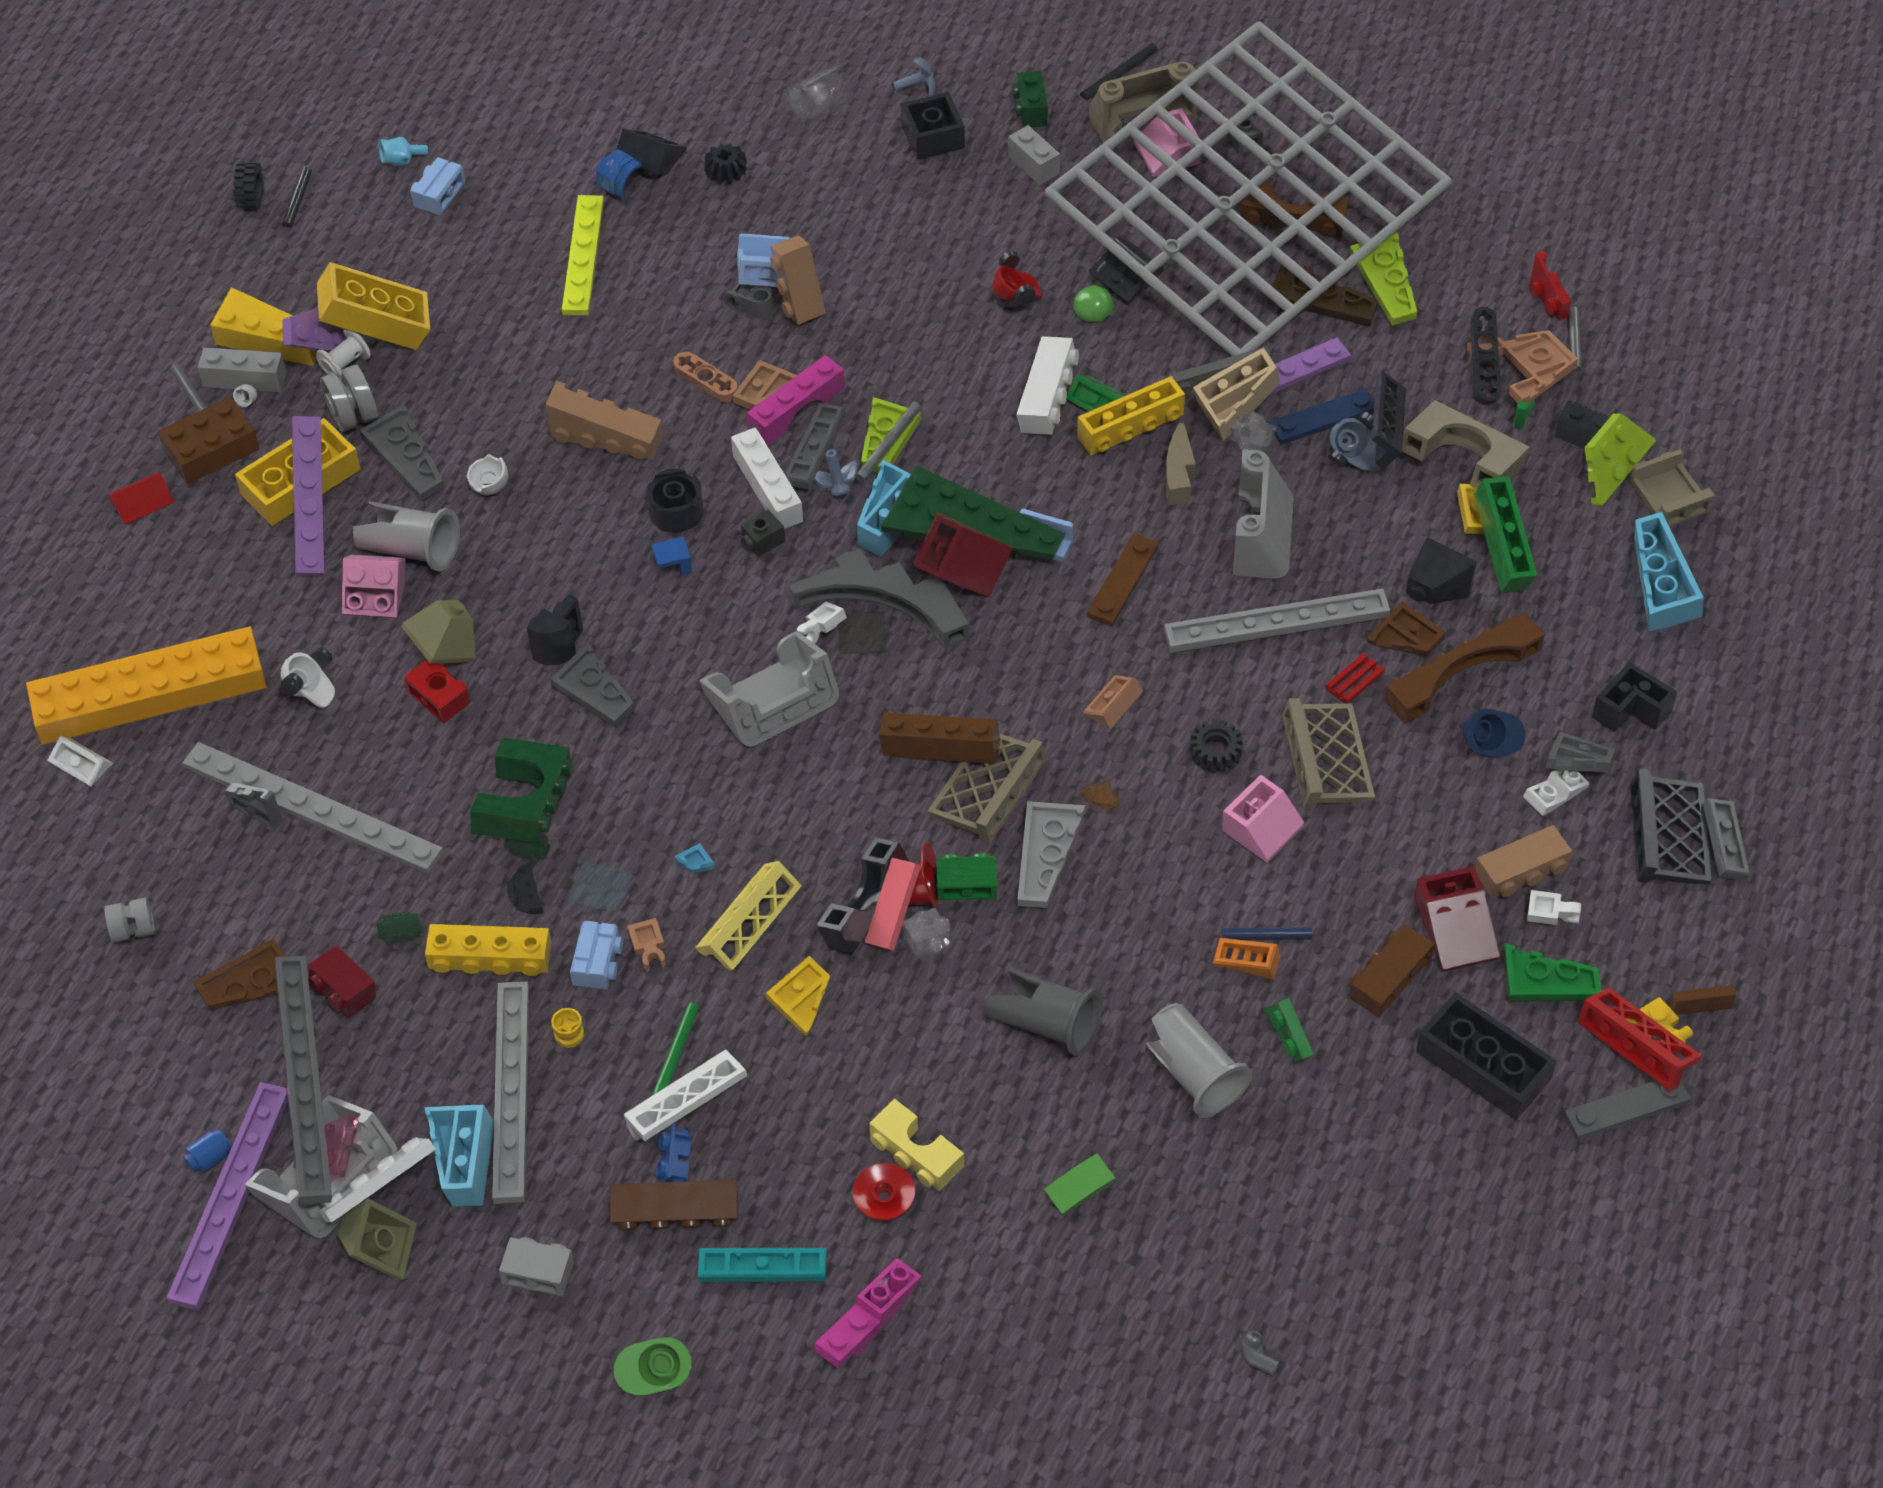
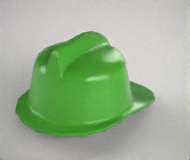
[614,1337,692,1396]

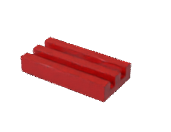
[1326,652,1385,704]

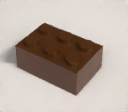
[158,397,260,485]

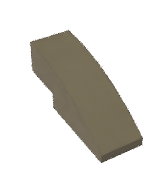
[1166,423,1196,505]

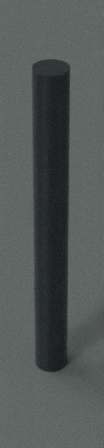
[1080,43,1158,100]

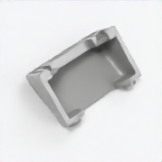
[1233,449,1294,578]
[699,631,839,747]
[245,1095,397,1238]

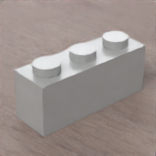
[198,348,287,392]

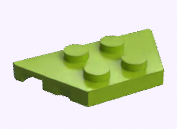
[1585,414,1656,507]

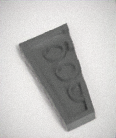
[360,404,444,501]

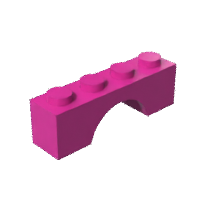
[747,355,845,446]

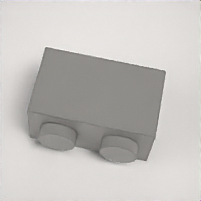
[1008,125,1060,185]
[499,1237,574,1296]

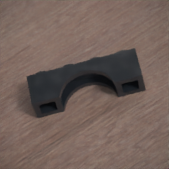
[816,837,909,954]

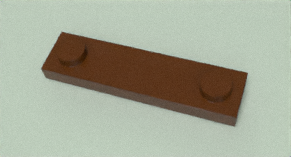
[1087,533,1159,627]

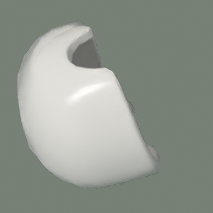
[467,454,509,496]

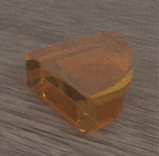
[1081,780,1119,809]

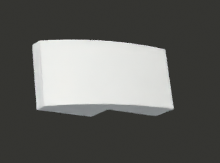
[1523,769,1590,816]

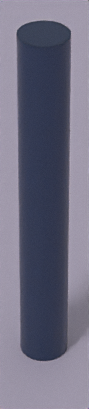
[1222,927,1313,940]

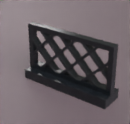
[1630,769,1712,884]

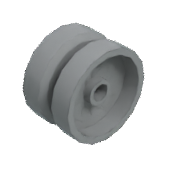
[320,364,378,432]

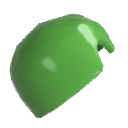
[1073,285,1115,323]

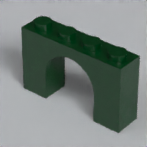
[470,738,574,844]

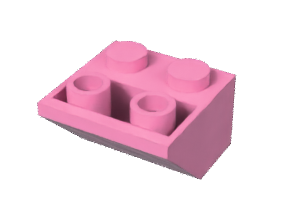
[1134,108,1201,177]
[342,555,406,617]
[1222,775,1305,863]

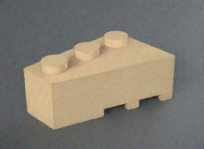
[1193,347,1281,441]

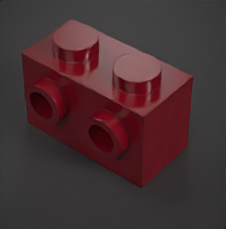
[308,945,376,1019]

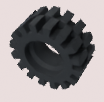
[233,162,264,209]
[1190,719,1243,773]

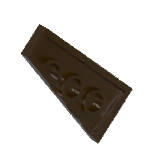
[1269,264,1378,326]

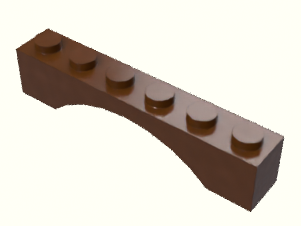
[1384,612,1545,724]

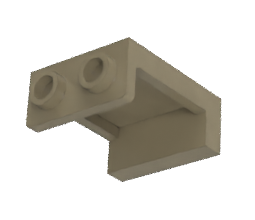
[1630,449,1715,526]

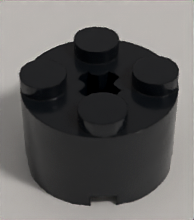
[646,469,704,532]

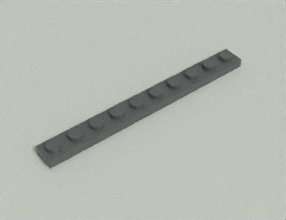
[275,956,332,1205]

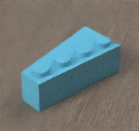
[1634,512,1704,631]

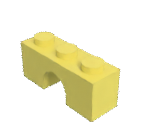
[869,1099,964,1191]

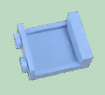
[737,233,790,287]

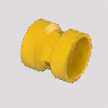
[551,1008,584,1048]

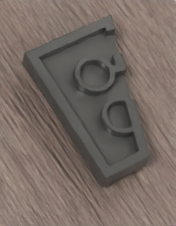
[551,643,634,727]

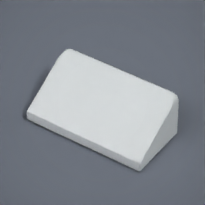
[47,735,113,786]

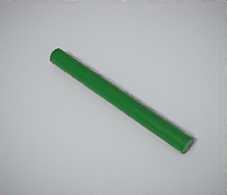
[652,1002,699,1096]

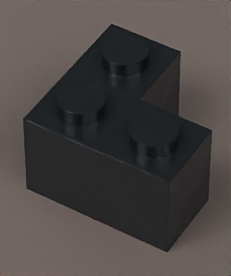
[1592,662,1677,732]

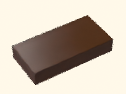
[1669,985,1736,1015]

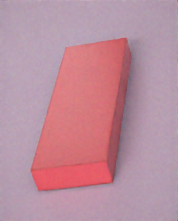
[864,858,921,951]

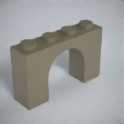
[1402,400,1529,489]

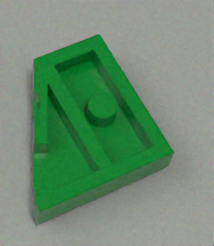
[1263,998,1314,1062]

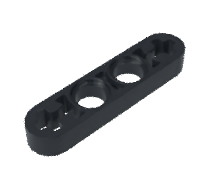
[1470,307,1501,405]

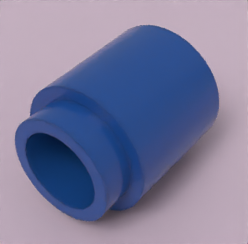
[183,1129,232,1174]

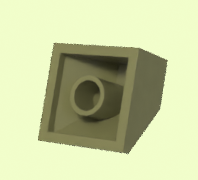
[401,600,476,663]
[338,1198,417,1280]

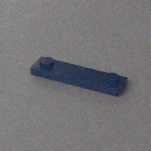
[1269,389,1375,445]

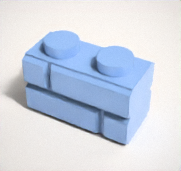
[410,157,465,215]
[570,921,623,989]

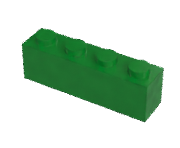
[1474,476,1537,593]

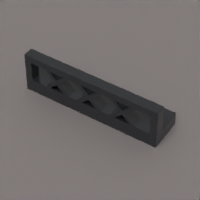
[1372,370,1406,469]

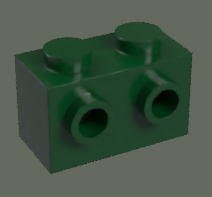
[1012,71,1048,128]

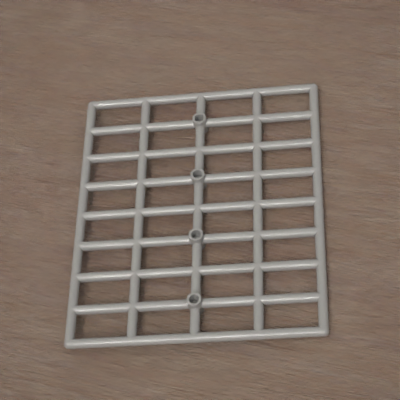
[1044,22,1452,356]

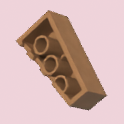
[546,381,663,459]

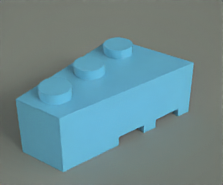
[857,459,911,557]
[424,1105,494,1207]

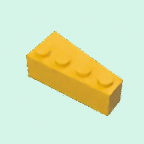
[210,287,317,366]

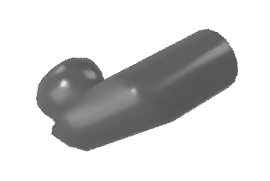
[1241,1331,1280,1376]

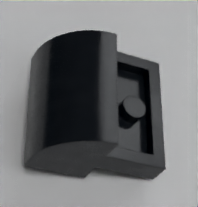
[1088,235,1164,305]
[527,594,583,666]

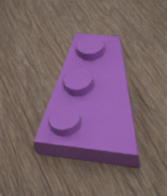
[283,307,345,353]

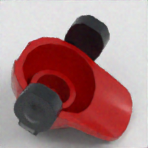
[992,251,1043,310]

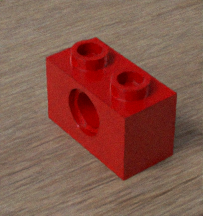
[404,659,470,724]

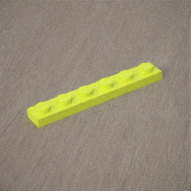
[562,195,604,315]

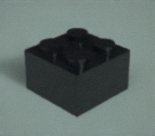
[901,92,965,159]

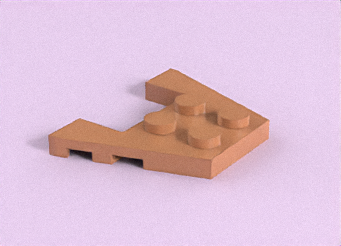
[1467,330,1578,404]

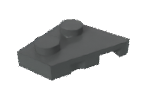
[1545,732,1616,772]
[225,782,283,830]

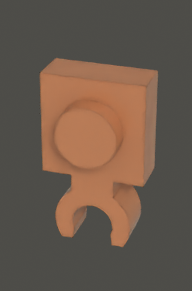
[627,918,666,972]

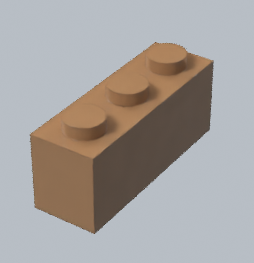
[770,235,826,325]
[1475,825,1572,899]

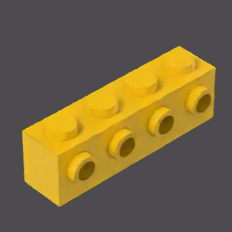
[1077,376,1185,456]
[425,924,551,976]

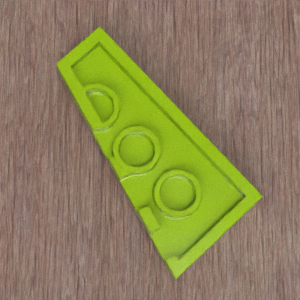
[1349,232,1417,326]

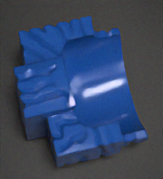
[596,149,642,198]

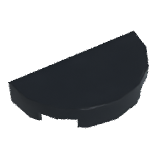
[507,862,543,914]

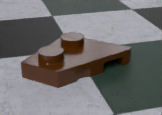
[1367,601,1446,657]

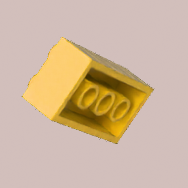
[317,262,430,350]
[235,418,361,526]

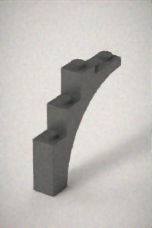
[789,548,969,648]

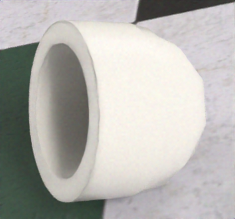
[233,384,257,407]

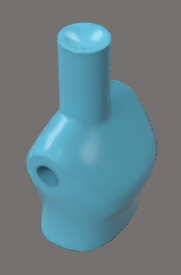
[379,137,428,166]

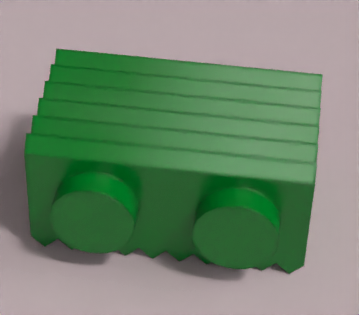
[936,853,997,901]

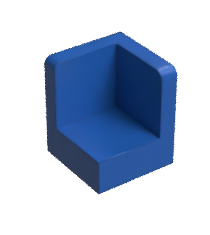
[652,537,692,575]

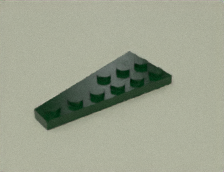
[880,465,1066,560]

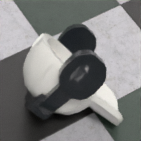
[278,647,335,708]

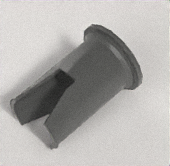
[986,966,1103,1056]

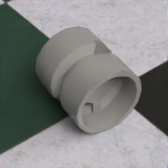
[104,897,155,943]

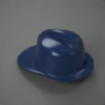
[1460,709,1526,758]

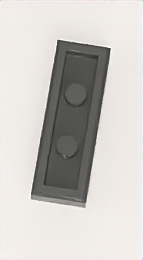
[1703,798,1750,880]

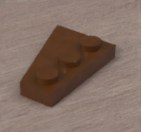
[194,938,285,1010]

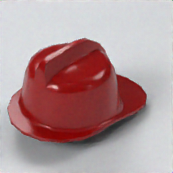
[909,843,938,909]

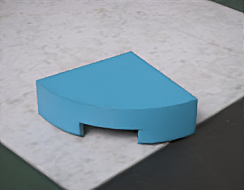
[675,843,715,872]

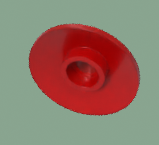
[852,1163,915,1221]

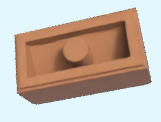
[1083,675,1143,729]

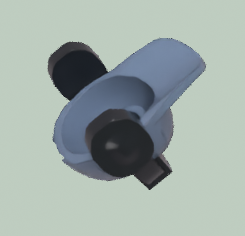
[1328,412,1377,471]

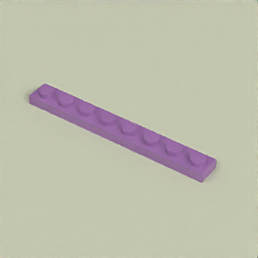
[167,1082,288,1311]

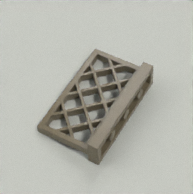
[1282,698,1375,809]
[927,733,1046,843]

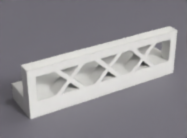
[624,1050,747,1141]

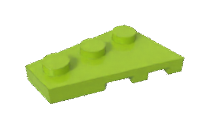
[861,397,922,473]

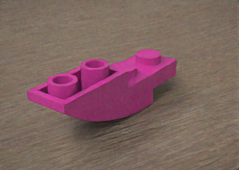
[814,1258,922,1369]

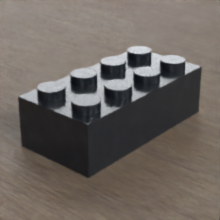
[1416,992,1557,1120]

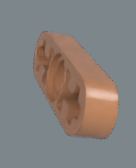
[673,352,737,402]

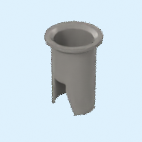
[353,501,460,571]
[1146,1003,1252,1118]

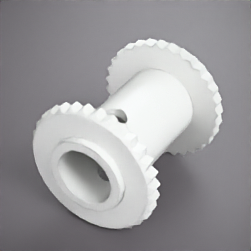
[316,329,370,380]

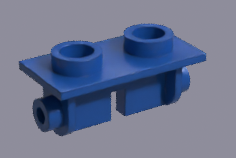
[655,1122,691,1182]

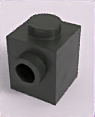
[741,509,785,558]

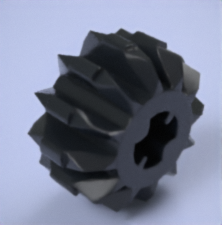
[704,143,747,185]

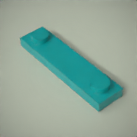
[698,1248,826,1282]

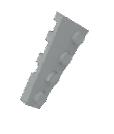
[1018,801,1085,908]

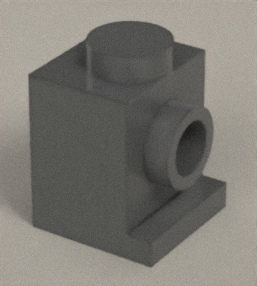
[1228,115,1263,154]

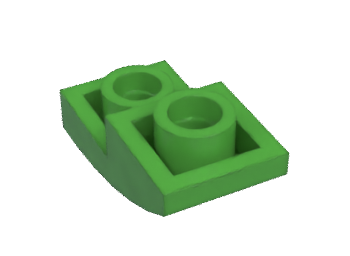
[1044,1154,1116,1215]

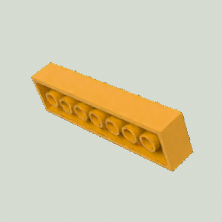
[26,626,267,745]

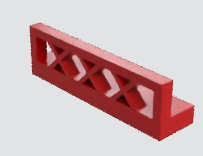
[1578,987,1702,1092]

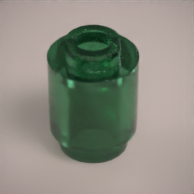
[504,835,550,863]
[377,911,422,944]

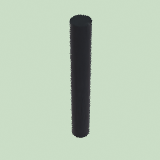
[282,167,312,228]

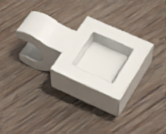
[797,602,847,644]
[1527,890,1581,925]

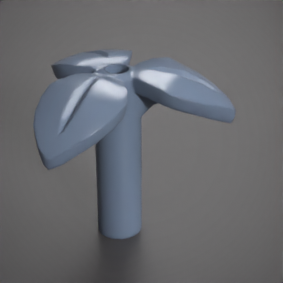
[893,57,935,97]
[814,449,858,496]

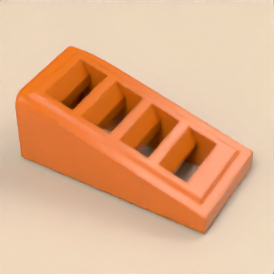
[1213,938,1281,980]

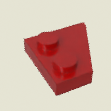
[1529,251,1571,321]

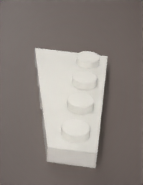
[319,1137,436,1222]

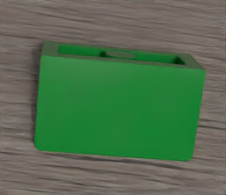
[1066,374,1126,411]

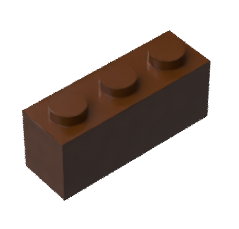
[1349,925,1434,1018]

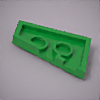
[1504,943,1601,1001]

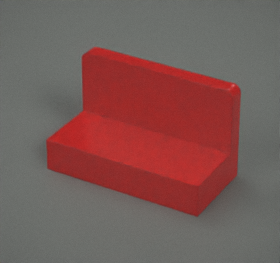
[107,472,174,524]

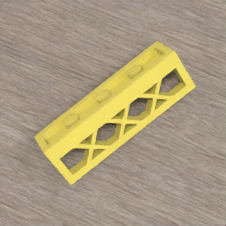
[695,861,802,971]

